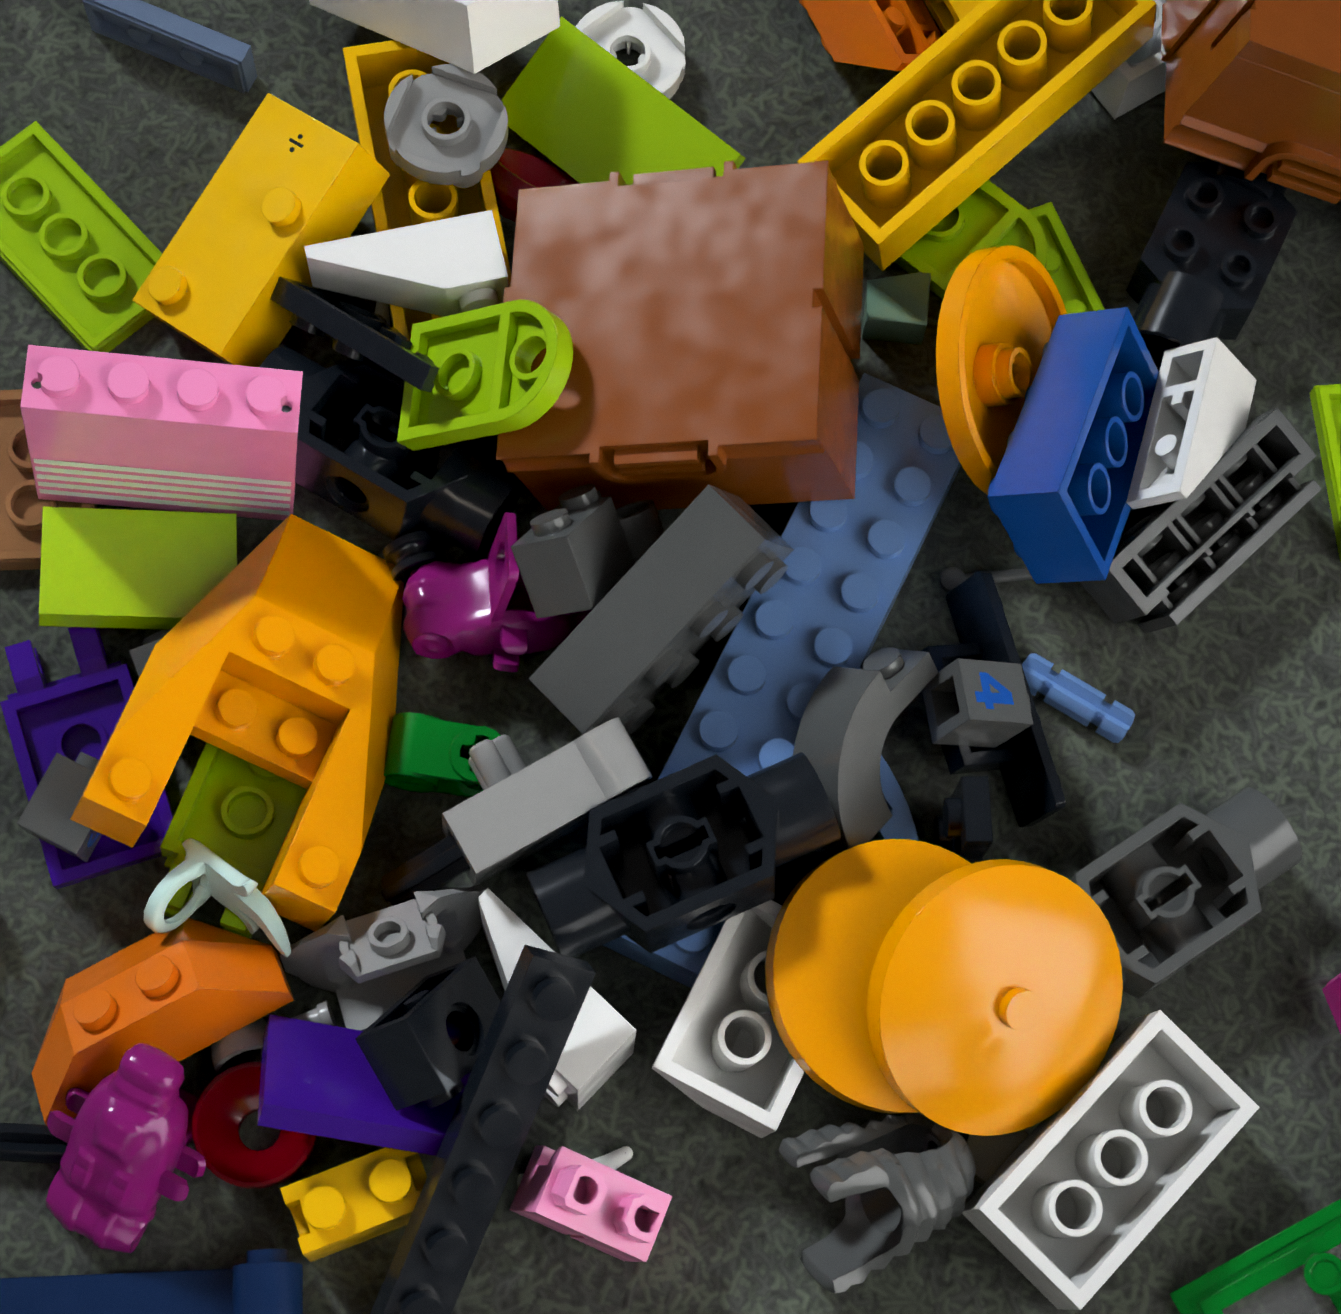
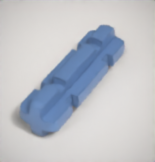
[1022,653,1135,743]

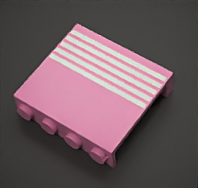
[20,345,303,520]

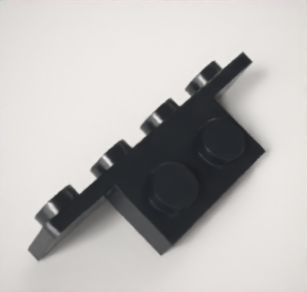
[922,571,1066,827]

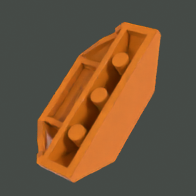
[798,0,941,71]
[31,918,294,1127]

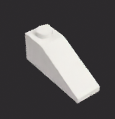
[304,210,509,317]
[1126,337,1257,510]

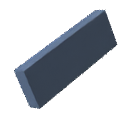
[82,0,257,93]

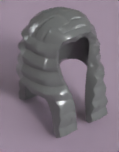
[778,1112,976,1294]

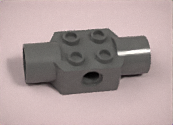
[1070,787,1302,999]

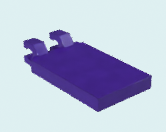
[0,627,174,889]
[257,1014,471,1156]

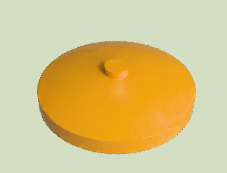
[936,245,1067,495]
[765,839,971,1114]
[867,859,1123,1136]

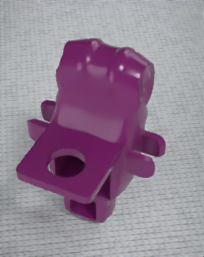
[402,512,593,672]
[46,1043,206,1253]

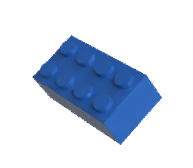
[987,307,1159,584]

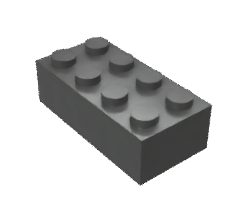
[529,484,794,734]

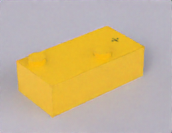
[132,93,391,367]

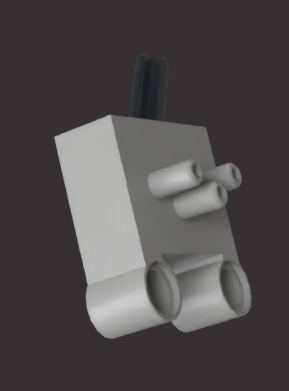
[381,717,652,906]

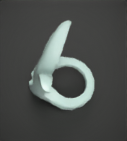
[143,838,291,957]

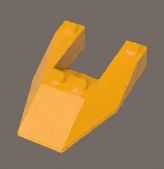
[70,514,404,931]

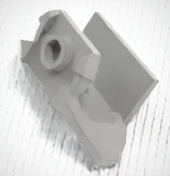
[280,884,487,1031]

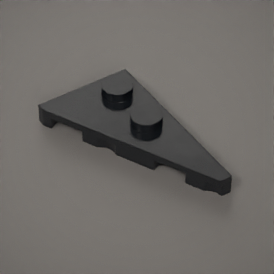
[270,277,439,392]

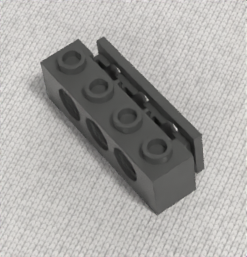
[1080,407,1321,633]

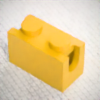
[280,1147,427,1262]

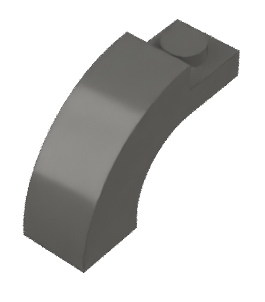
[793,647,939,855]

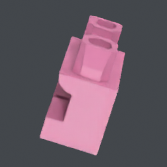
[509,1146,672,1262]

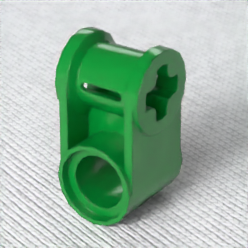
[384,712,501,797]

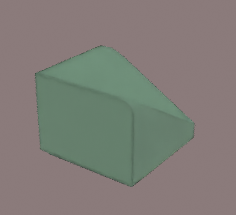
[862,272,931,345]

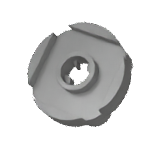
[384,64,508,188]

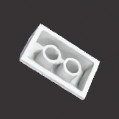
[652,900,804,1138]

